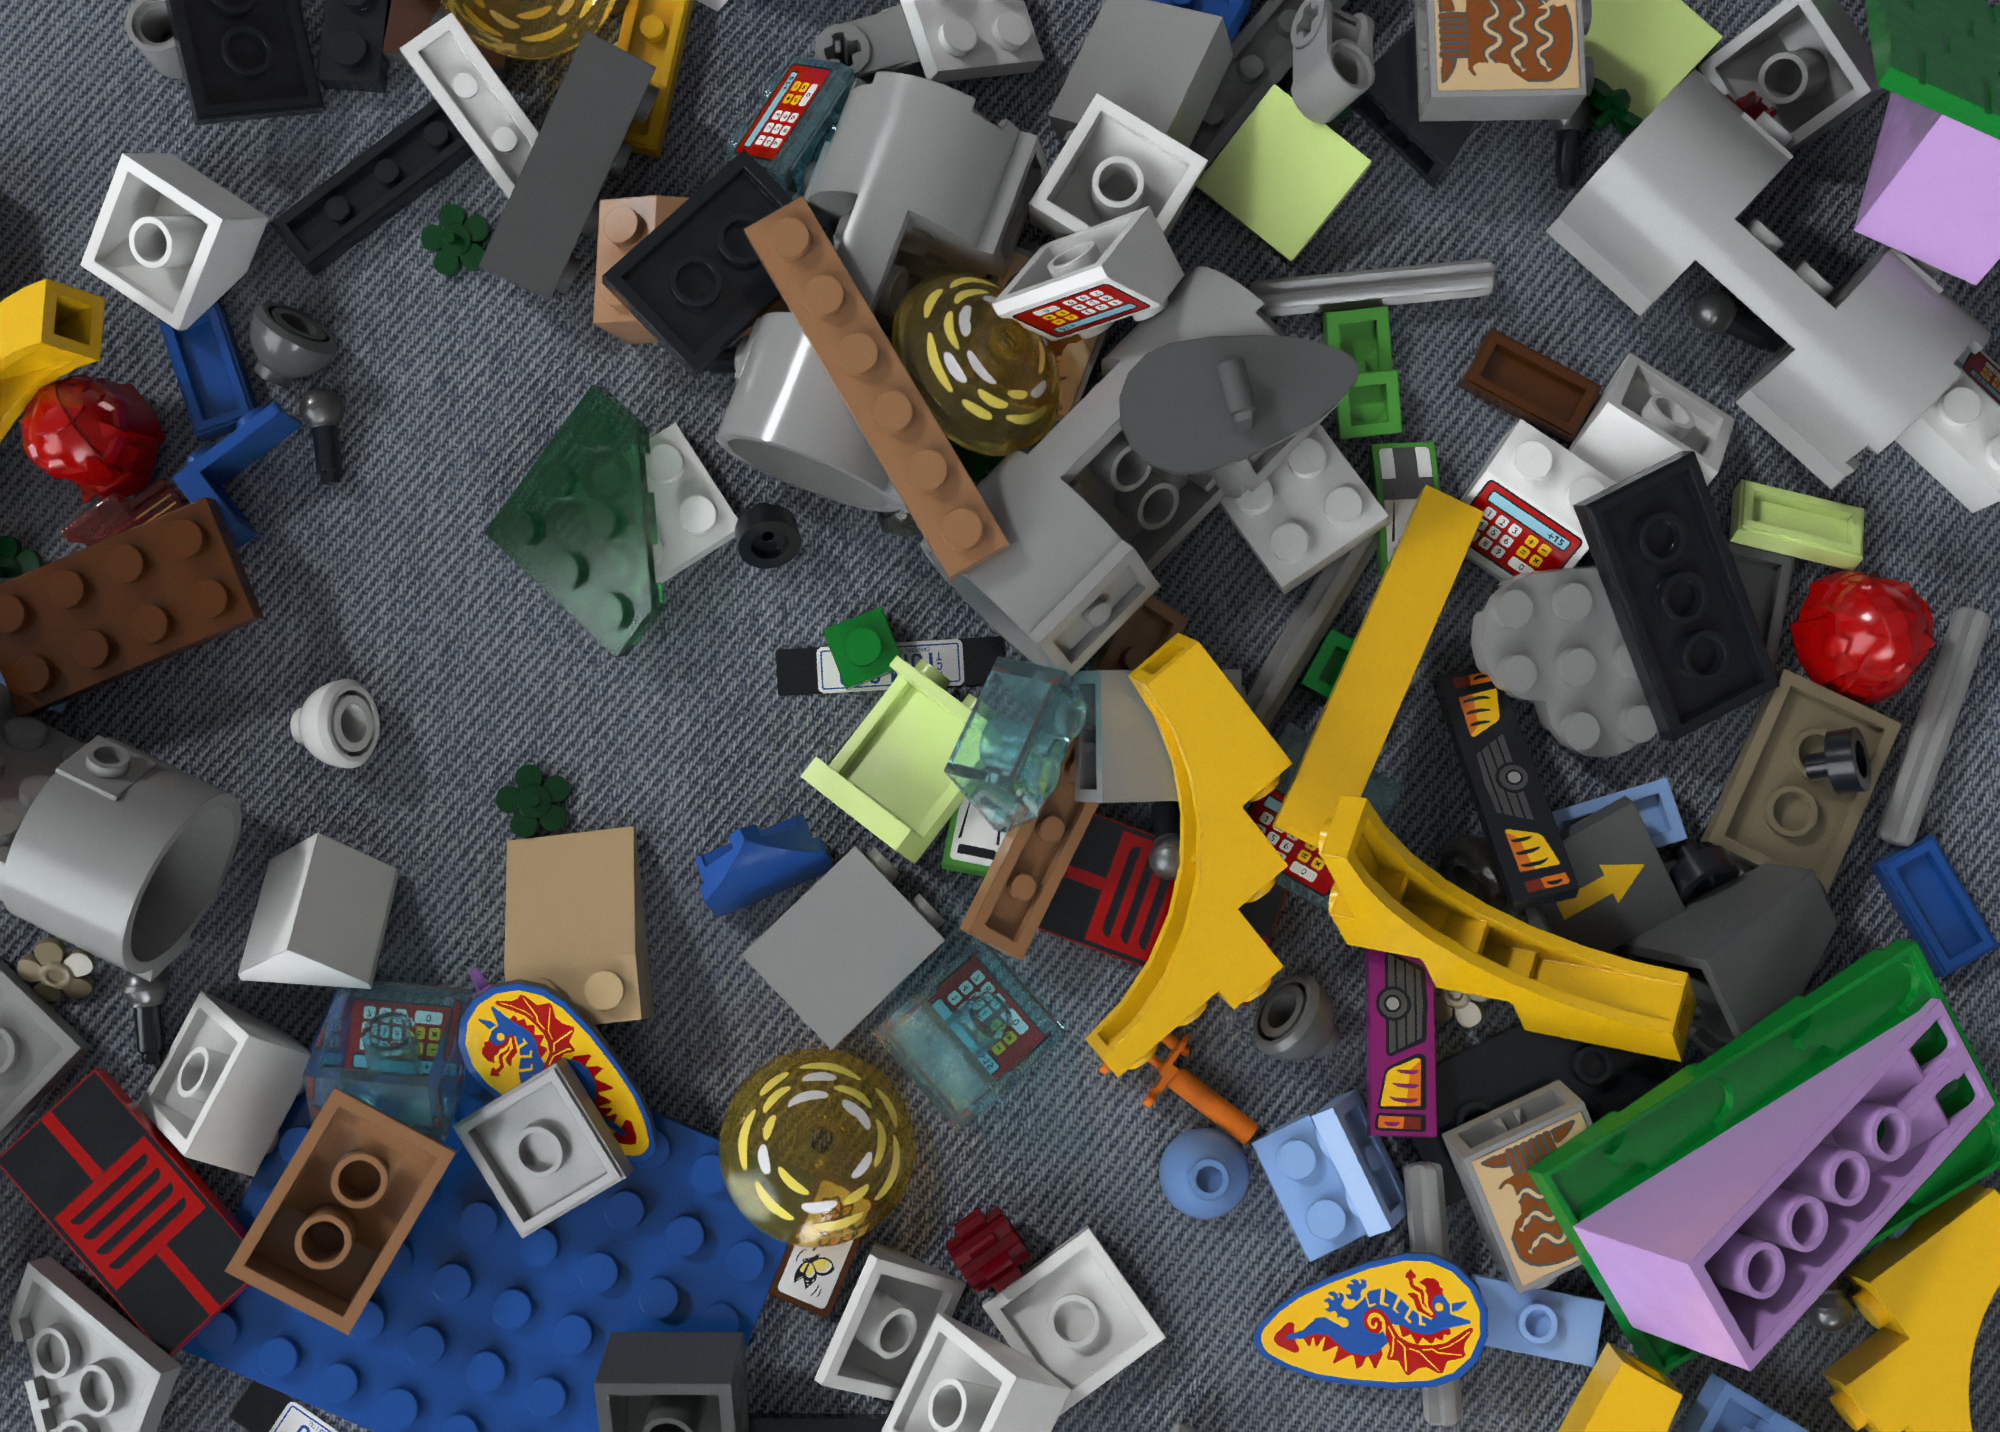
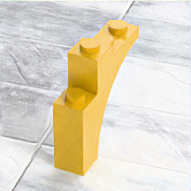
[1821,1184,2000,1432]

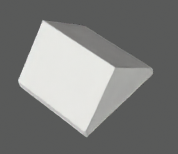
[238,833,399,989]
[814,1241,966,1401]

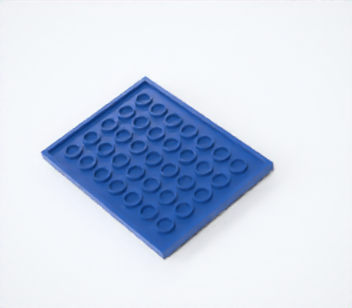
[181,987,816,1432]

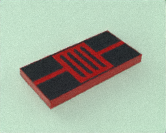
[1038,813,1290,1006]
[0,1068,250,1356]

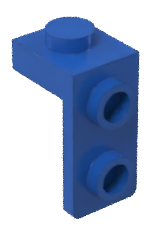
[172,402,301,549]

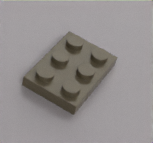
[1700,669,1902,897]

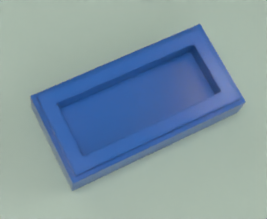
[158,301,258,442]
[1869,834,1999,977]

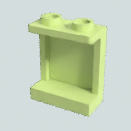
[800,655,1008,864]

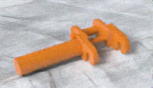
[1098,1033,1259,1145]

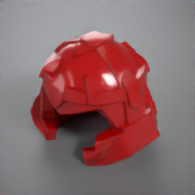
[19,373,166,505]
[1790,570,1935,706]

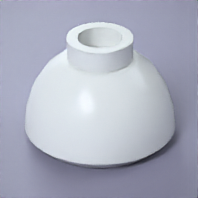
[290,679,380,769]

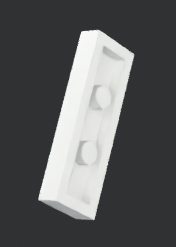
[399,12,539,200]

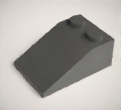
[594,1332,749,1432]

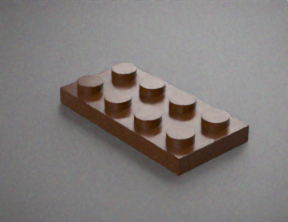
[0,497,264,716]

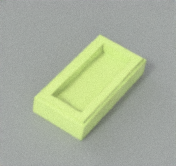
[1729,479,1864,571]

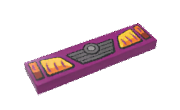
[1365,948,1437,1138]

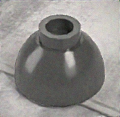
[249,302,338,387]
[1253,973,1341,1061]

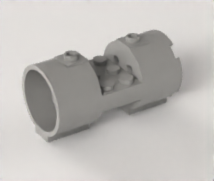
[1546,69,1991,490]
[716,71,1048,513]
[920,266,1343,681]
[0,683,242,982]

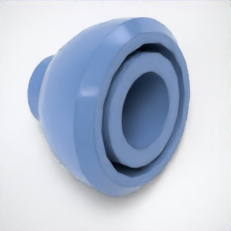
[1159,1128,1249,1219]

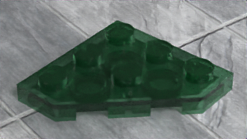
[484,385,664,657]

